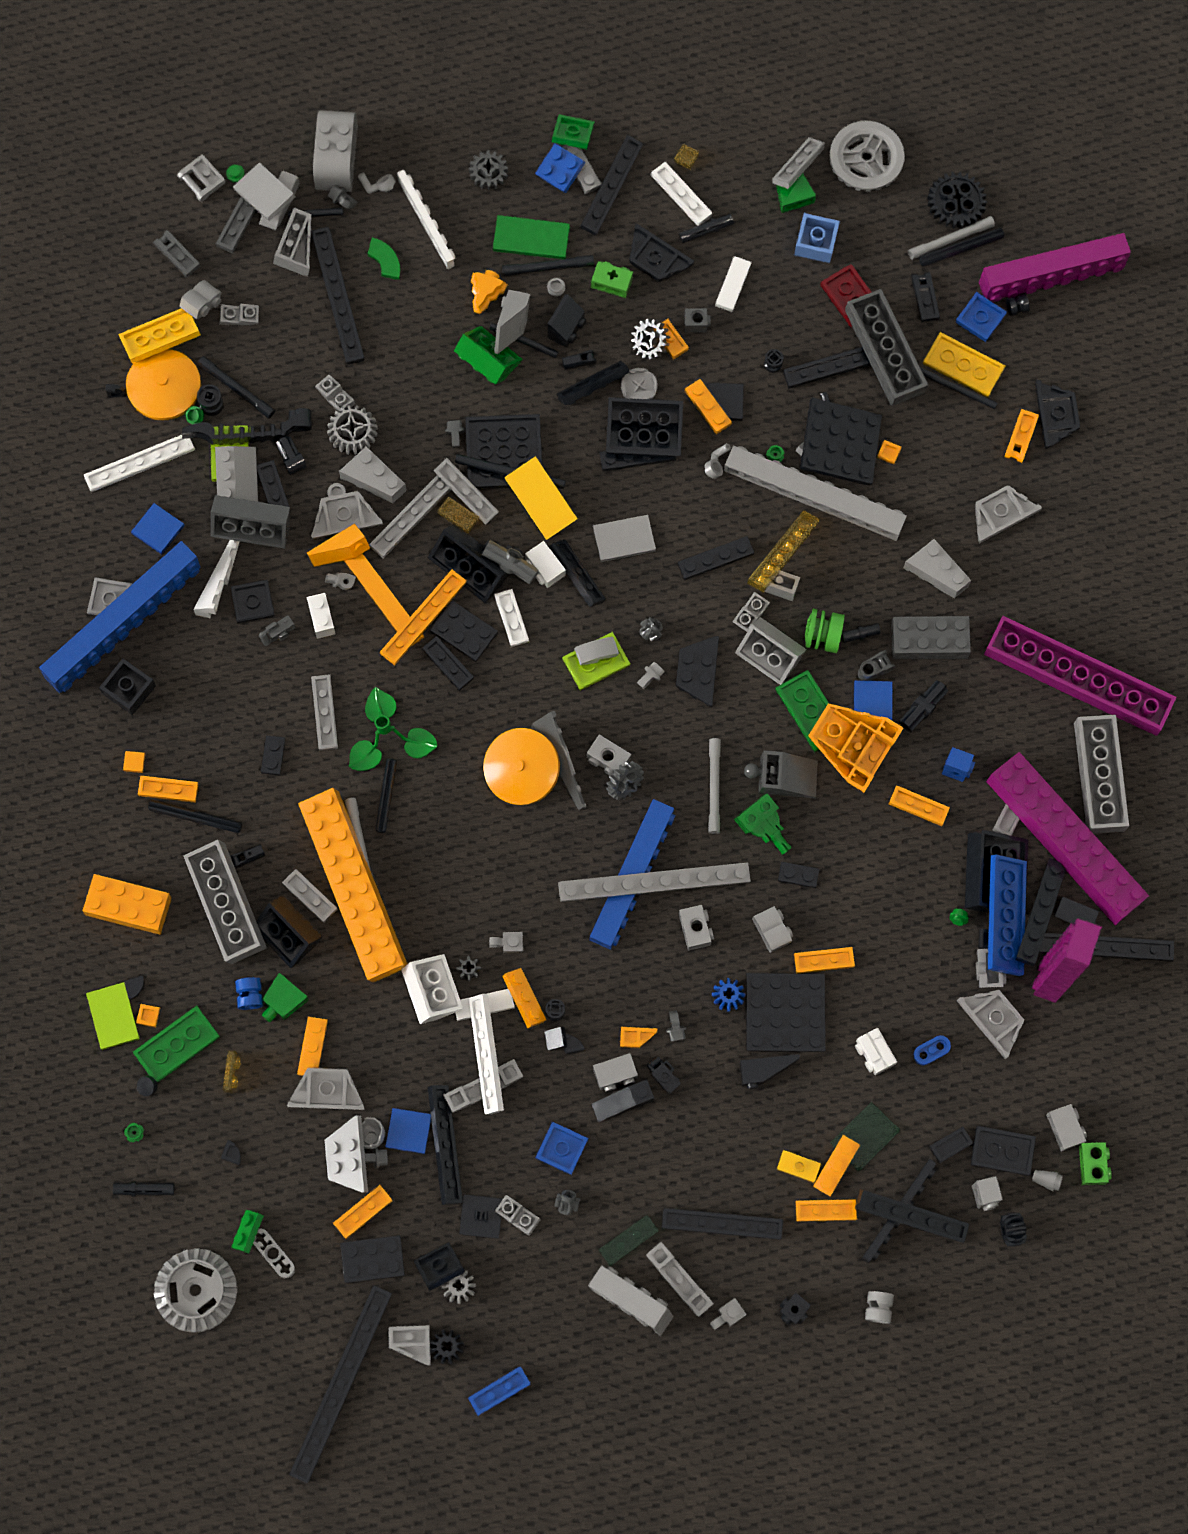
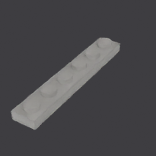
[369,475,451,559]

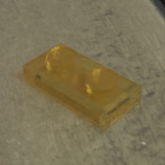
[437,497,479,533]
[223,1051,241,1093]

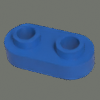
[913,1036,951,1066]

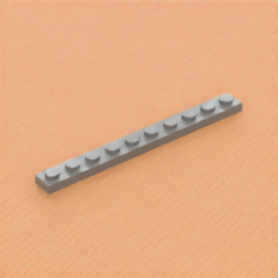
[558,862,751,902]

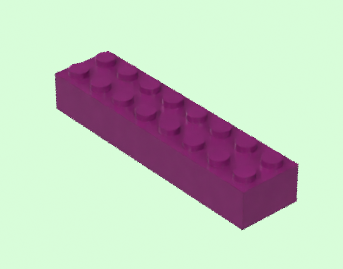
[979,233,1131,303]

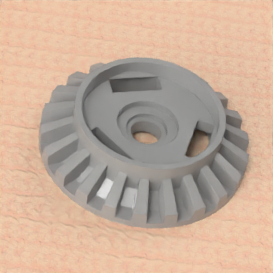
[830,121,904,192]
[154,1249,237,1332]

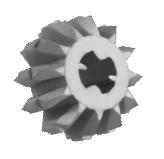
[442,1270,476,1304]

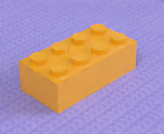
[83,874,171,935]

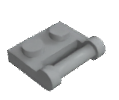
[177,154,226,202]

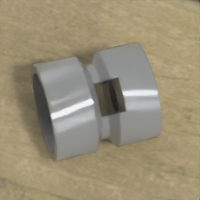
[865,1291,894,1324]

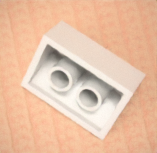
[401,954,463,1024]

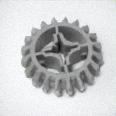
[327,405,378,455]

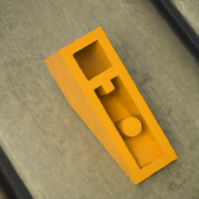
[307,523,370,567]

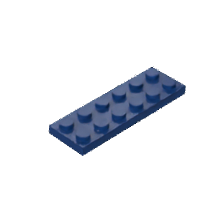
[988,854,1027,976]

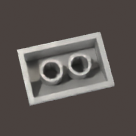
[215,446,258,502]
[735,617,807,685]

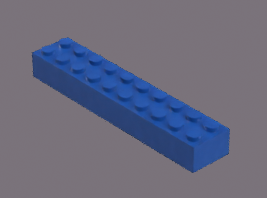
[39,541,200,693]

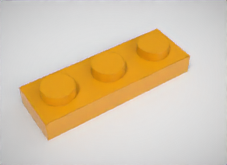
[685,379,732,434]
[138,776,199,803]
[889,785,950,826]
[794,947,855,974]
[502,968,546,1028]
[297,1017,328,1076]
[813,1135,860,1196]
[333,1185,393,1239]
[796,1200,857,1222]

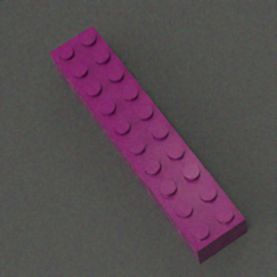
[984,616,1177,736]
[986,752,1149,926]
[1032,919,1101,1003]

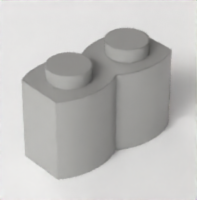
[179,280,222,319]
[752,906,793,953]

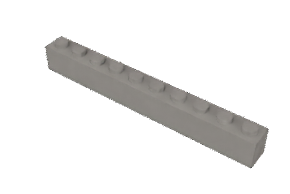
[724,446,907,541]

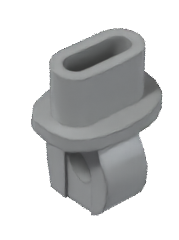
[325,573,356,590]
[637,662,665,689]

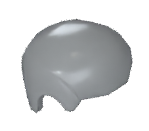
[362,1117,385,1149]

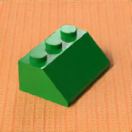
[454,326,523,385]

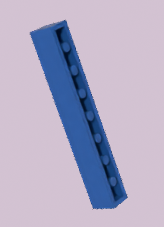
[589,799,676,950]

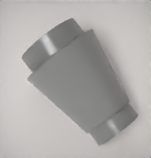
[1032,1170,1063,1191]

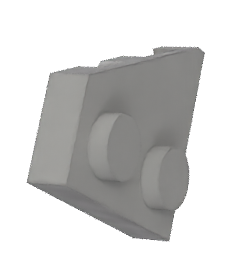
[389,1325,431,1365]

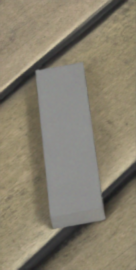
[773,137,825,189]
[434,458,499,525]
[311,674,338,751]

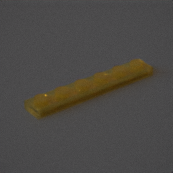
[747,510,819,593]

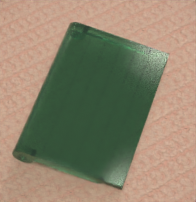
[830,1102,900,1172]

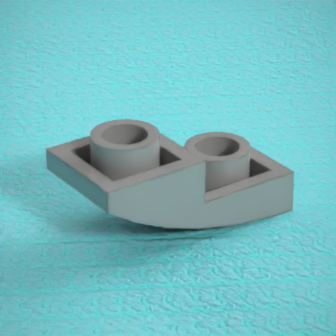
[219,304,259,325]
[315,375,355,413]
[733,592,770,632]
[574,637,619,665]
[495,1195,540,1236]

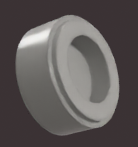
[327,483,346,497]

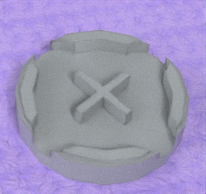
[621,368,658,399]

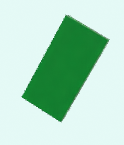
[493,215,570,259]
[775,670,829,753]
[133,1006,220,1083]

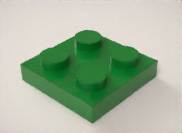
[552,114,594,149]

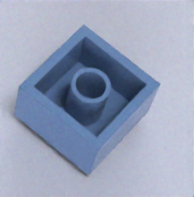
[794,213,840,263]

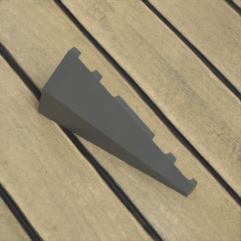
[531,711,587,811]

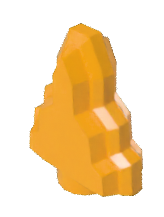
[471,270,508,314]

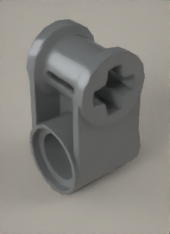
[858,650,896,681]

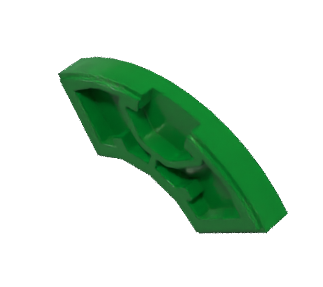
[368,238,400,280]

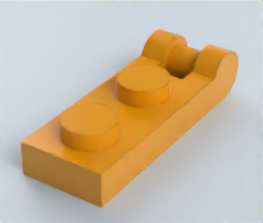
[1004,409,1039,463]

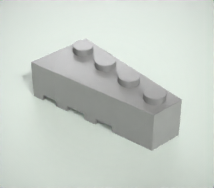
[588,1266,674,1337]

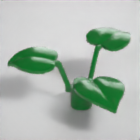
[349,687,438,771]

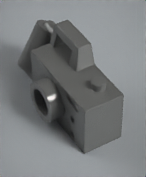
[259,615,295,646]

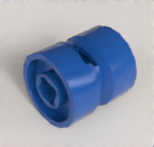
[235,977,263,1010]

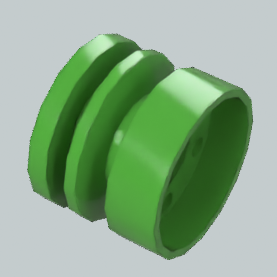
[804,609,845,653]

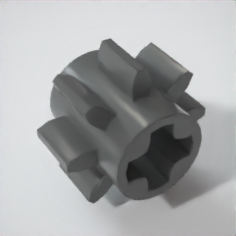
[640,617,663,642]
[457,956,481,982]
[554,1190,580,1215]

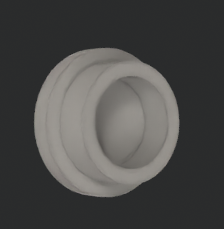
[547,278,565,296]

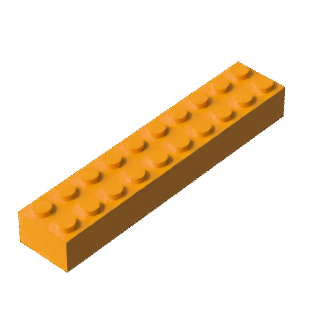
[298,788,407,982]

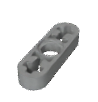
[253,1229,295,1278]

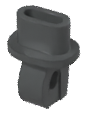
[328,185,357,209]
[445,420,465,448]
[666,1010,687,1041]
[365,1148,388,1169]

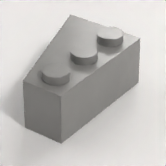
[339,447,406,503]
[903,539,971,598]

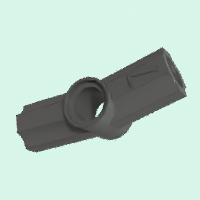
[482,540,539,584]

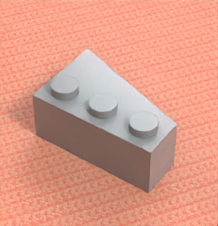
[273,208,311,277]

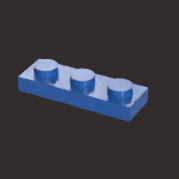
[468,1366,531,1416]

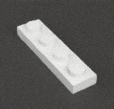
[651,162,712,226]

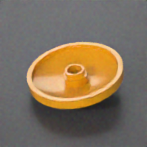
[126,349,201,420]
[483,728,560,805]

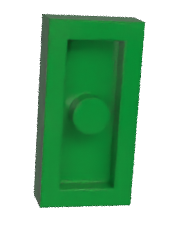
[231,1210,264,1253]

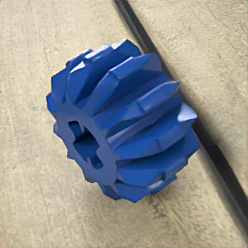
[712,978,745,1012]

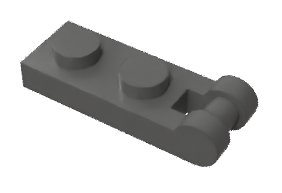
[153,230,201,278]

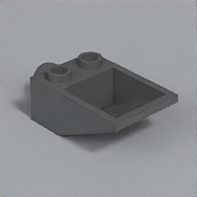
[744,750,818,798]

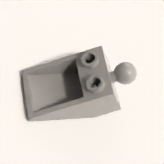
[494,290,530,354]

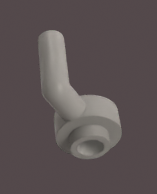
[358,173,395,194]
[705,443,731,479]

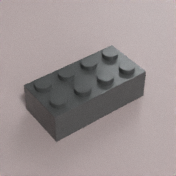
[211,495,290,549]
[891,616,971,659]

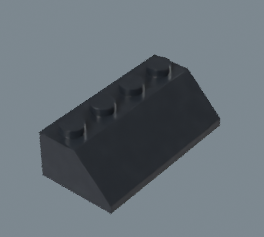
[428,523,509,603]

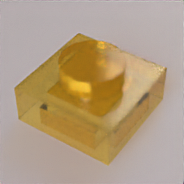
[674,144,699,169]

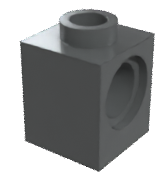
[684,308,711,333]

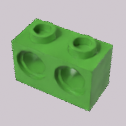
[1079,1142,1111,1185]

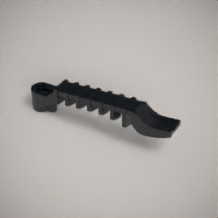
[182,408,312,446]

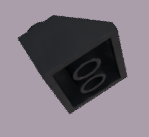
[256,895,323,968]

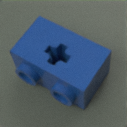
[942,747,975,782]

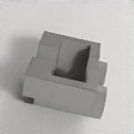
[976,949,1006,988]

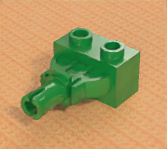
[734,793,792,855]

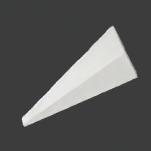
[193,540,240,618]

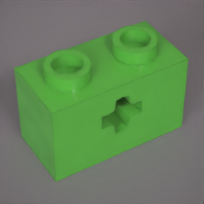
[591,261,633,298]

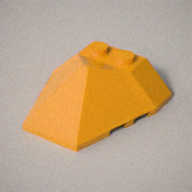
[808,703,903,793]

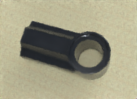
[276,436,307,475]

